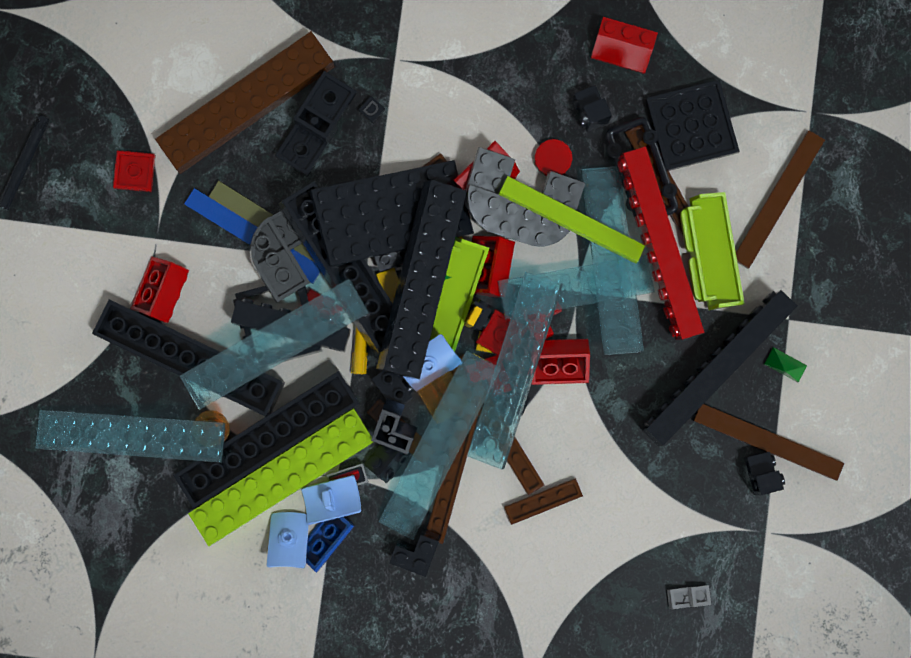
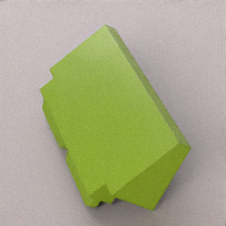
[680,192,745,311]
[429,237,489,352]

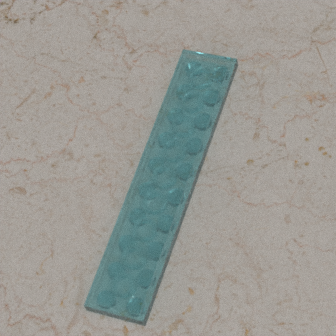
[581,167,644,355]
[467,272,563,469]
[180,279,369,410]
[379,350,501,540]
[35,410,226,463]

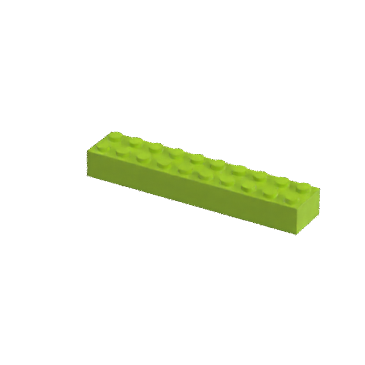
[188,409,374,547]

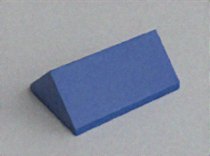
[306,517,355,573]

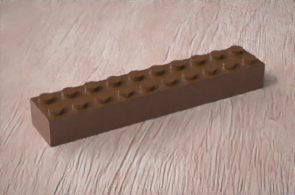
[155,31,335,174]

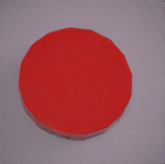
[535,139,572,176]

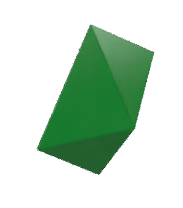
[764,347,807,382]

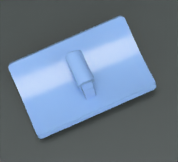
[403,334,463,392]
[301,475,361,525]
[267,512,309,569]

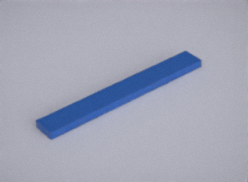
[184,188,321,284]

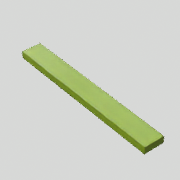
[498,176,645,264]

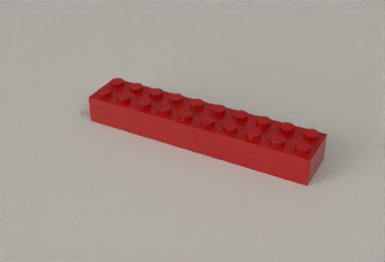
[617,146,705,340]

